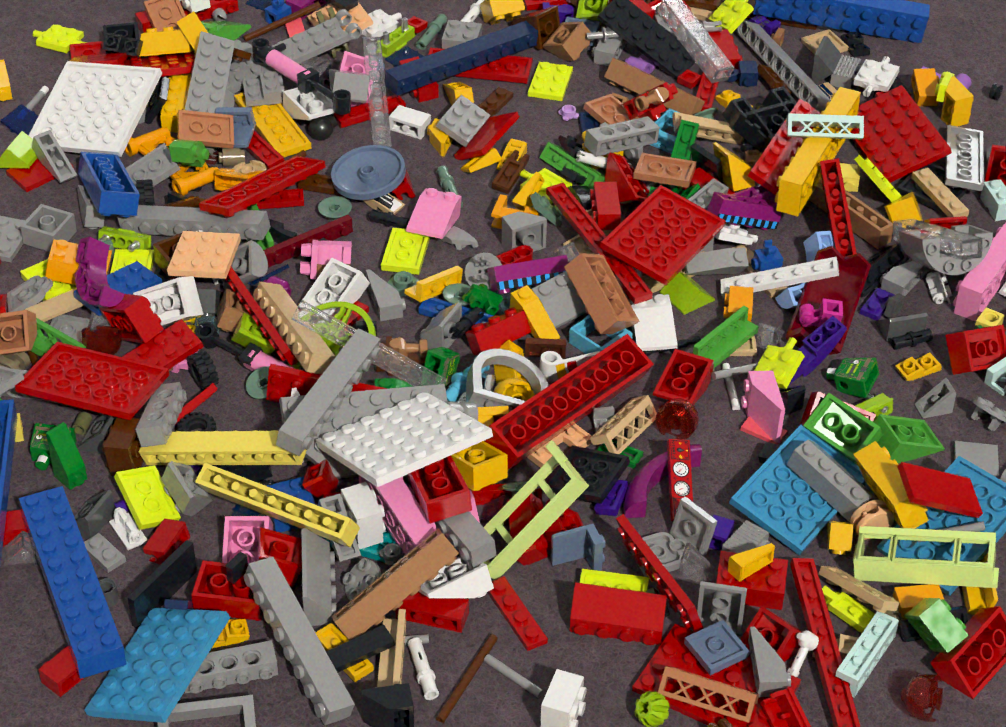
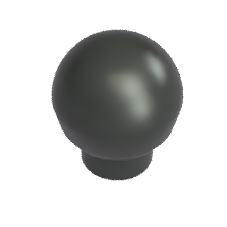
[308,114,337,141]

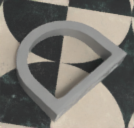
[466,349,549,412]
[157,695,256,727]

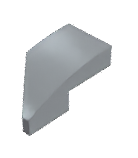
[441,226,478,250]

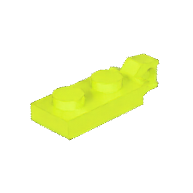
[935,72,955,102]
[822,586,875,633]

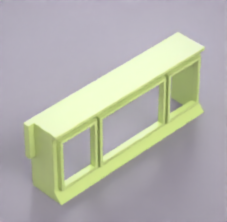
[483,440,589,580]
[853,526,999,588]

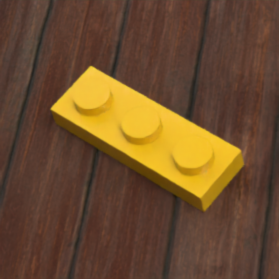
[315,623,374,682]

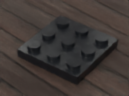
[897,163,968,214]
[546,445,630,504]

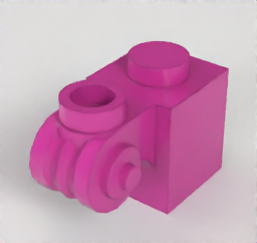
[799,298,843,328]

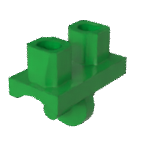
[462,284,503,315]

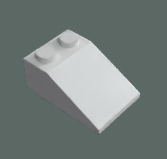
[283,87,335,120]
[299,258,370,322]
[133,276,203,327]
[629,294,677,351]
[419,556,494,598]

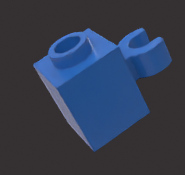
[265,0,292,24]
[751,239,783,272]

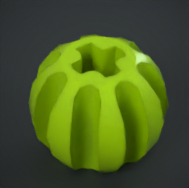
[634,691,670,727]

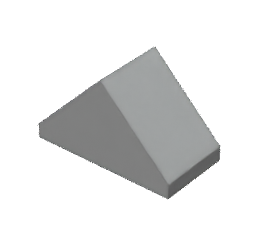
[915,378,956,418]

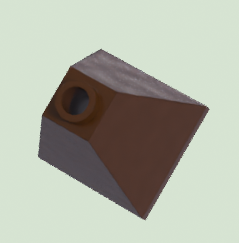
[512,6,560,50]

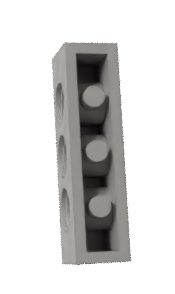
[584,116,660,157]
[135,382,187,447]
[185,640,278,693]

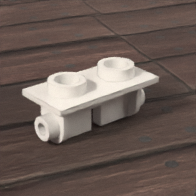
[926,271,952,304]
[109,507,148,550]

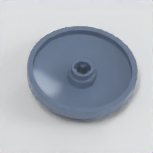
[331,145,406,200]

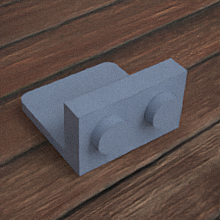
[215,107,256,148]
[551,523,605,571]

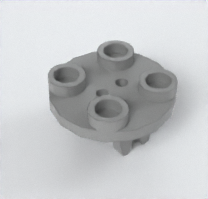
[465,252,502,290]
[971,396,1006,431]
[343,558,381,601]

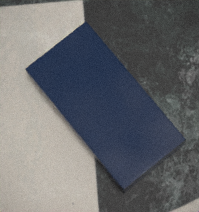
[579,112,599,134]
[164,599,193,610]

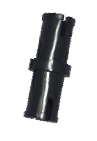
[369,209,409,229]
[451,307,484,339]
[890,328,933,350]

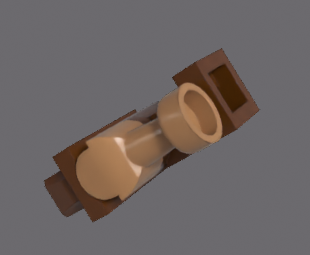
[376,336,428,376]

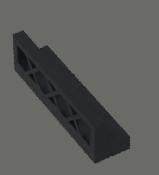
[860,243,909,297]

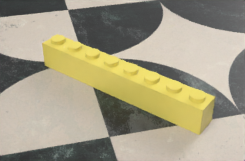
[139,430,307,465]
[195,463,360,548]

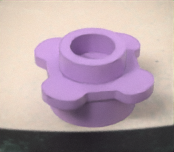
[558,105,579,121]

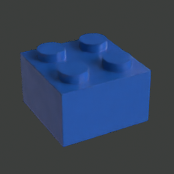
[267,476,316,533]

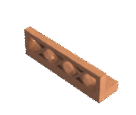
[658,666,760,723]

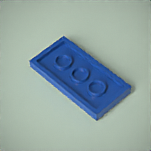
[74,261,162,316]

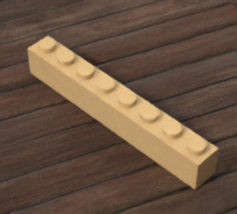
[253,281,336,374]

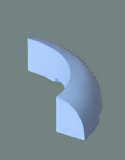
[775,231,835,309]

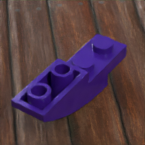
[790,316,847,384]

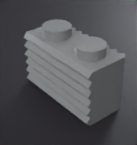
[830,54,861,89]
[722,520,770,553]

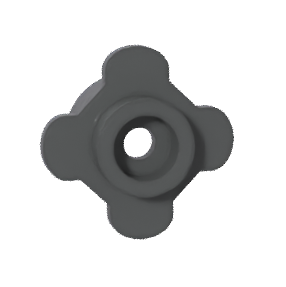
[379,543,405,566]

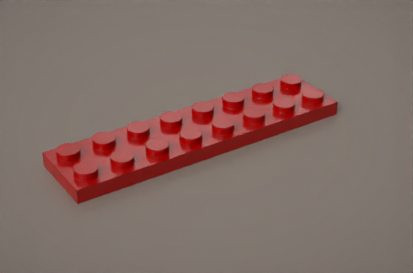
[747,99,821,196]
[199,156,326,217]

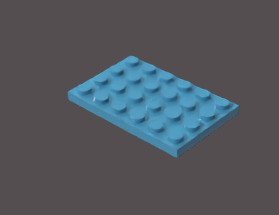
[729,425,865,556]
[877,456,1006,596]
[85,608,230,723]

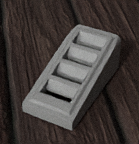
[481,373,495,392]

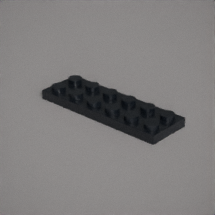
[597,0,700,80]

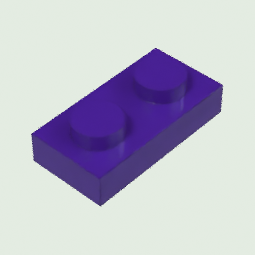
[860,288,895,321]
[595,480,628,516]

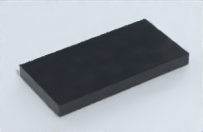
[127,540,197,629]

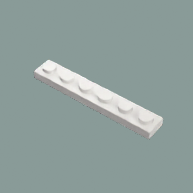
[721,257,839,298]

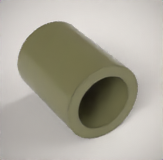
[72,412,92,435]

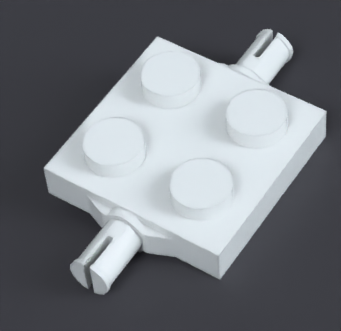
[361,9,402,40]
[854,56,900,97]
[715,224,758,246]

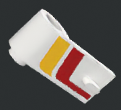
[539,351,600,383]

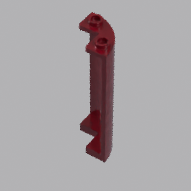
[785,246,871,355]

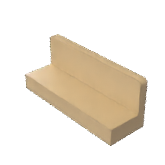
[25,288,84,322]

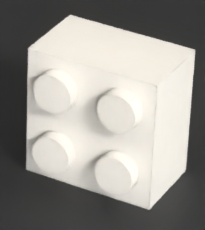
[341,482,386,550]
[540,669,587,727]

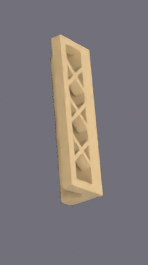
[672,112,744,144]
[590,395,659,454]
[377,609,407,688]

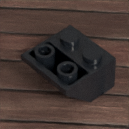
[361,683,414,727]

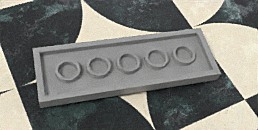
[945,125,984,191]

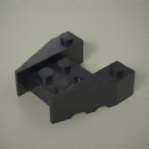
[722,86,796,153]

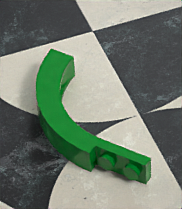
[648,120,700,197]

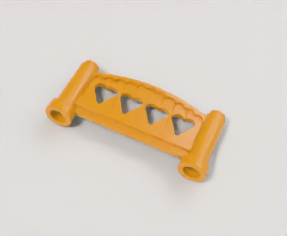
[125,127,218,196]

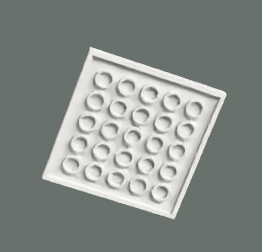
[28,61,162,157]
[316,393,493,487]

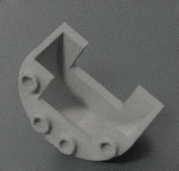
[899,224,993,275]

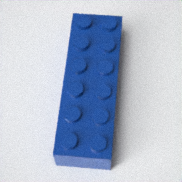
[78,152,140,217]

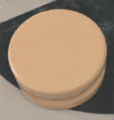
[850,500,894,540]

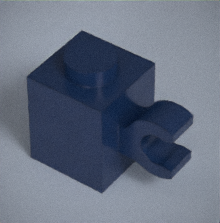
[726,61,758,87]

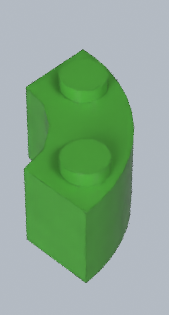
[169,139,209,167]

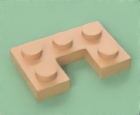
[527,424,592,468]

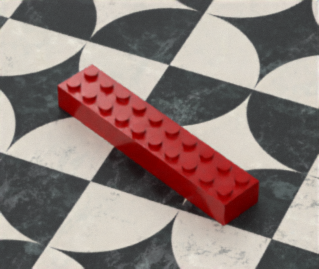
[484,334,654,470]

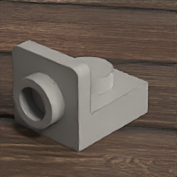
[592,406,614,433]

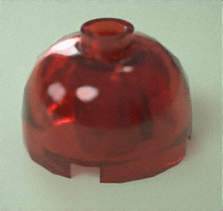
[81,326,122,355]
[655,398,699,440]
[901,674,943,722]

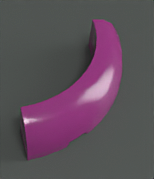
[75,237,125,308]
[623,444,702,518]

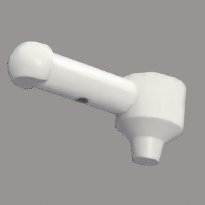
[787,630,819,677]

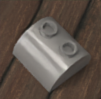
[223,240,268,290]

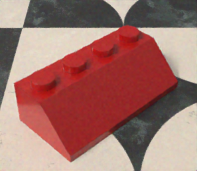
[570,582,667,645]
[930,606,1006,699]

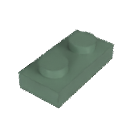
[530,192,563,226]

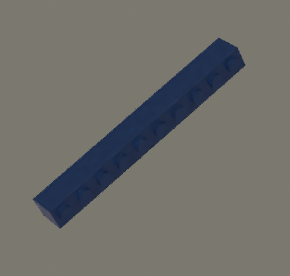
[385,21,538,96]

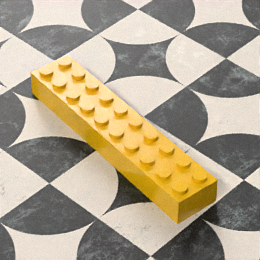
[775,87,861,216]

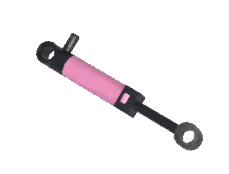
[252,38,351,115]
[195,322,295,372]

